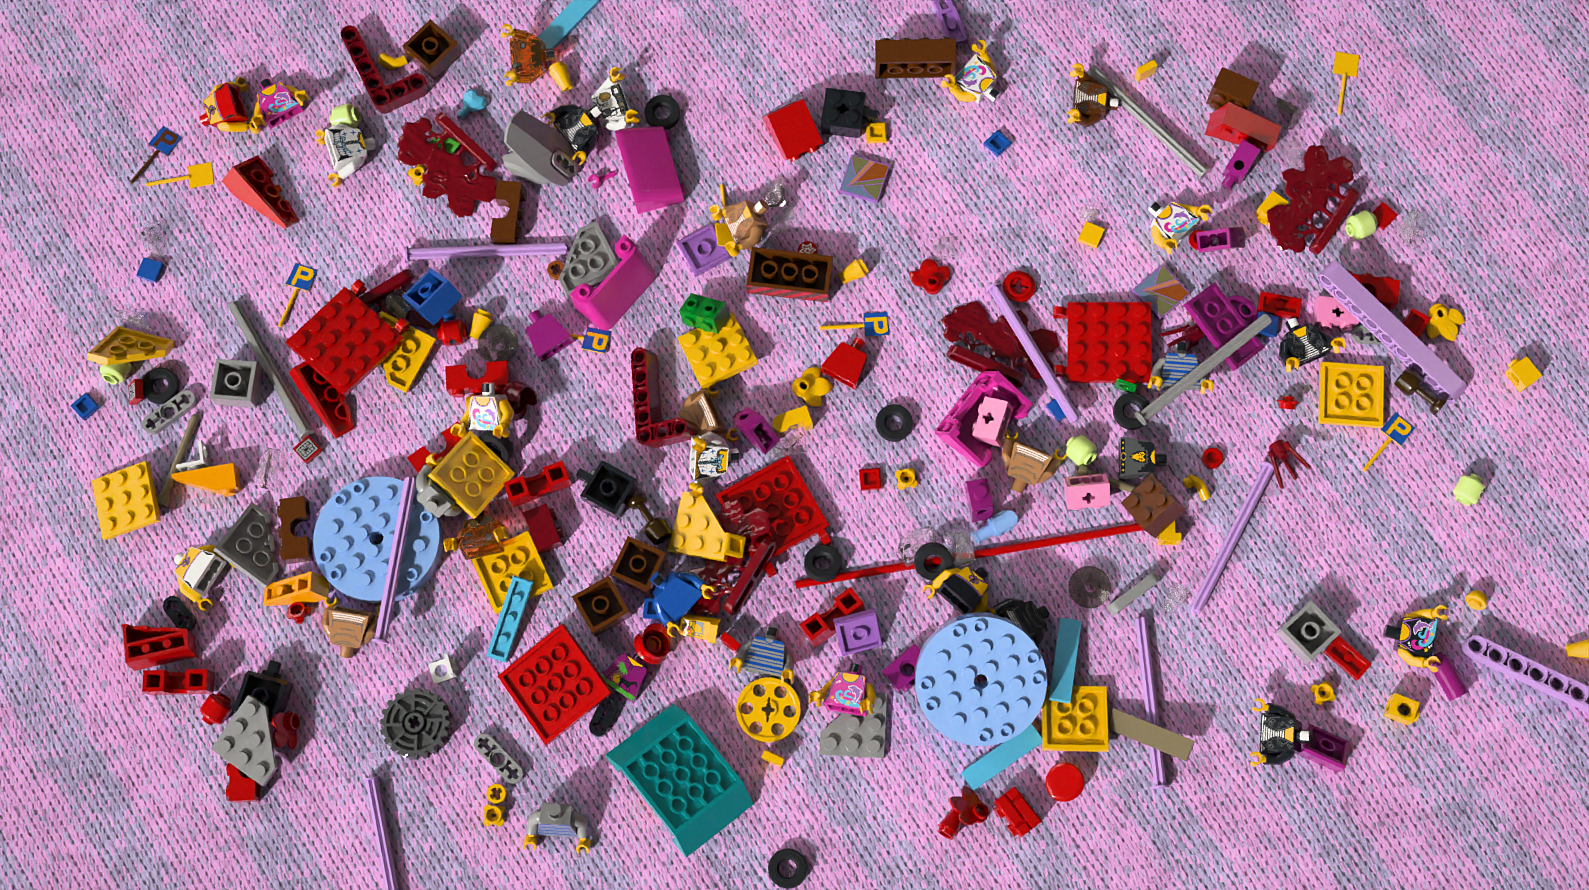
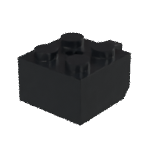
[821,88,879,138]
[576,461,639,520]
[233,660,294,723]

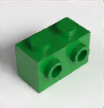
[679,293,730,334]

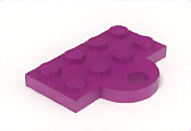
[1183,282,1265,371]

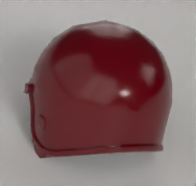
[500,381,538,421]

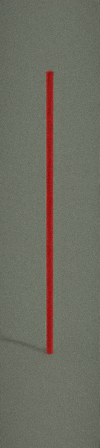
[795,523,1143,589]

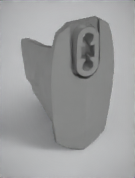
[502,110,578,186]

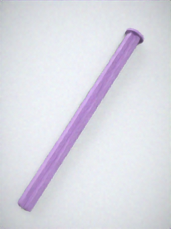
[405,242,568,262]
[986,282,1081,423]
[1190,461,1275,613]
[372,477,416,644]
[1135,617,1169,790]
[363,776,399,890]

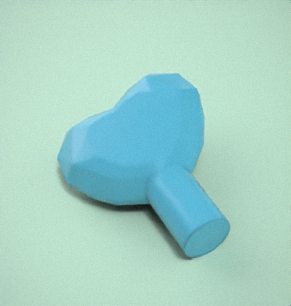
[457,89,487,120]

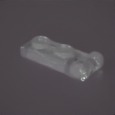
[757,201,803,249]

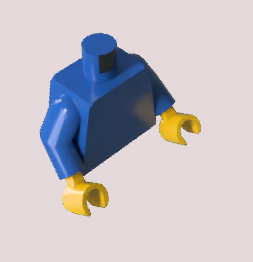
[650,571,717,638]

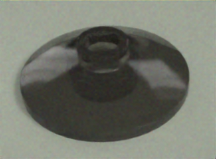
[478,325,519,362]
[1068,566,1111,608]

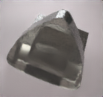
[1275,98,1302,130]
[385,288,412,320]

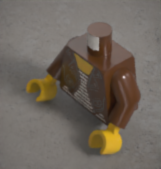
[1067,63,1118,127]

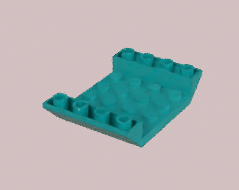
[605,704,754,858]

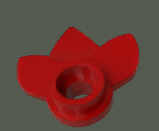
[909,258,950,295]
[272,712,300,750]
[950,785,989,825]

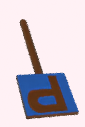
[130,126,182,184]

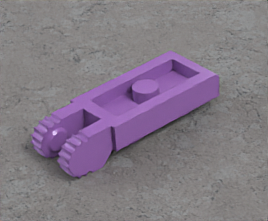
[932,0,969,47]

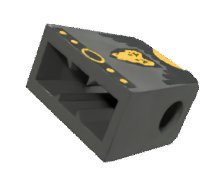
[1118,437,1167,480]

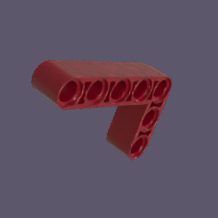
[341,25,429,114]
[631,347,698,448]

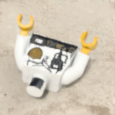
[586,67,639,131]

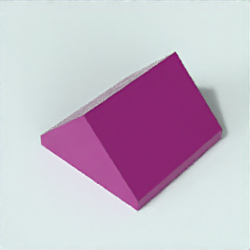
[1297,724,1350,773]

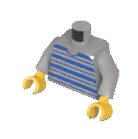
[1148,342,1214,394]
[416,452,464,518]
[728,627,794,684]
[523,803,592,854]

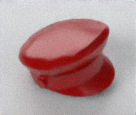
[634,623,671,665]
[1045,762,1085,802]

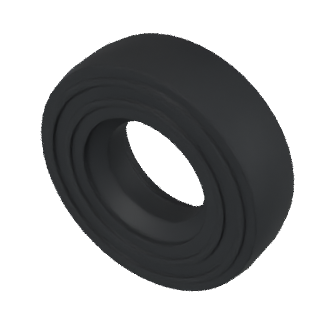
[644,95,680,130]
[142,367,180,404]
[1113,392,1149,430]
[876,404,913,442]
[479,430,514,463]
[914,542,952,580]
[804,545,842,582]
[768,848,808,889]

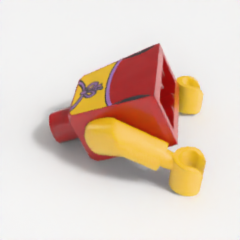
[199,77,261,134]

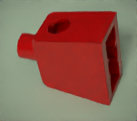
[821,337,867,390]

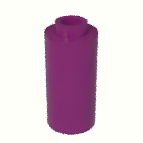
[1431,652,1469,701]

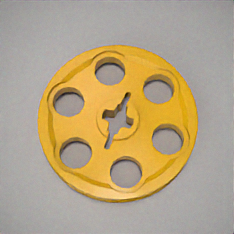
[736,677,801,743]

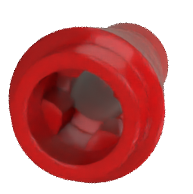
[937,808,961,840]

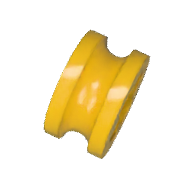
[486,784,507,804]

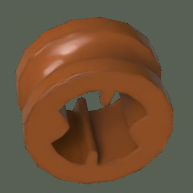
[547,261,565,280]

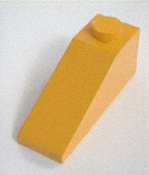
[171,463,241,497]
[263,571,329,606]

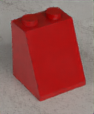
[762,99,823,162]

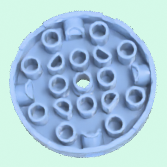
[313,476,443,604]
[915,612,1047,746]

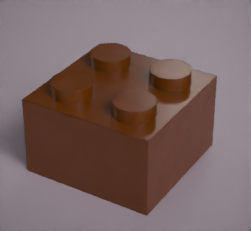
[402,19,462,80]
[1206,67,1259,110]
[1121,474,1186,539]
[610,536,668,596]
[572,576,632,637]

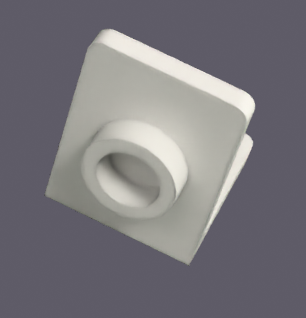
[176,440,209,472]
[429,653,459,684]

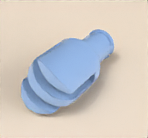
[972,510,1018,544]

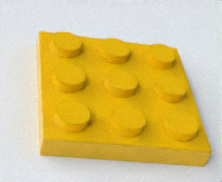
[677,312,758,389]
[1318,362,1384,428]
[428,430,515,519]
[92,461,161,540]
[470,531,554,615]
[1041,685,1109,752]

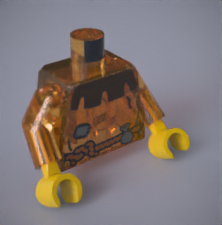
[500,24,557,86]
[443,510,509,560]

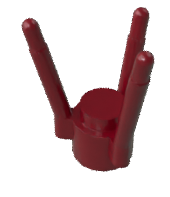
[1159,323,1204,352]
[1267,439,1311,489]

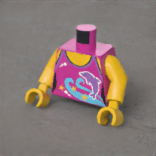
[251,79,311,129]
[809,663,877,717]

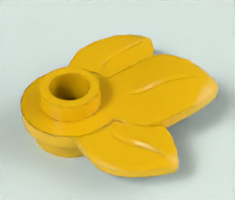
[1426,303,1465,341]
[792,367,833,407]

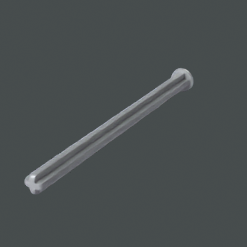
[1087,65,1211,180]
[228,301,315,440]
[1135,314,1272,426]

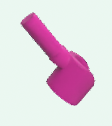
[588,171,616,189]

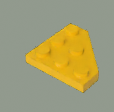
[379,311,437,394]
[88,326,175,365]
[668,491,728,562]

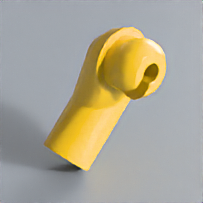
[378,52,408,70]
[1182,475,1211,501]

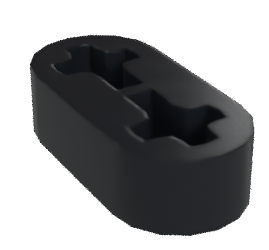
[163,596,196,631]
[589,697,618,737]

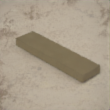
[1108,708,1195,762]

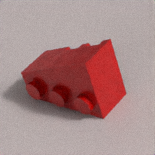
[1204,102,1281,153]
[122,624,197,671]

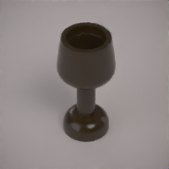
[1394,368,1448,415]
[627,493,672,545]

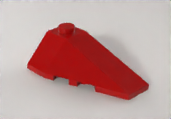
[221,155,299,229]
[289,361,354,439]

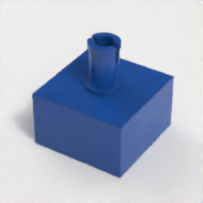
[402,268,463,325]

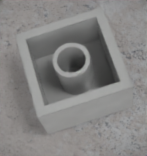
[209,359,263,408]
[1276,601,1342,664]

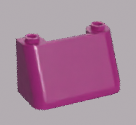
[615,126,686,214]
[570,234,655,330]
[935,371,1033,468]

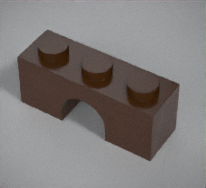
[490,180,527,244]
[277,496,313,564]

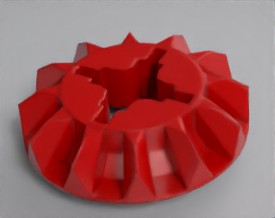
[1002,271,1035,303]

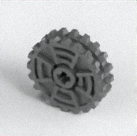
[380,688,453,760]

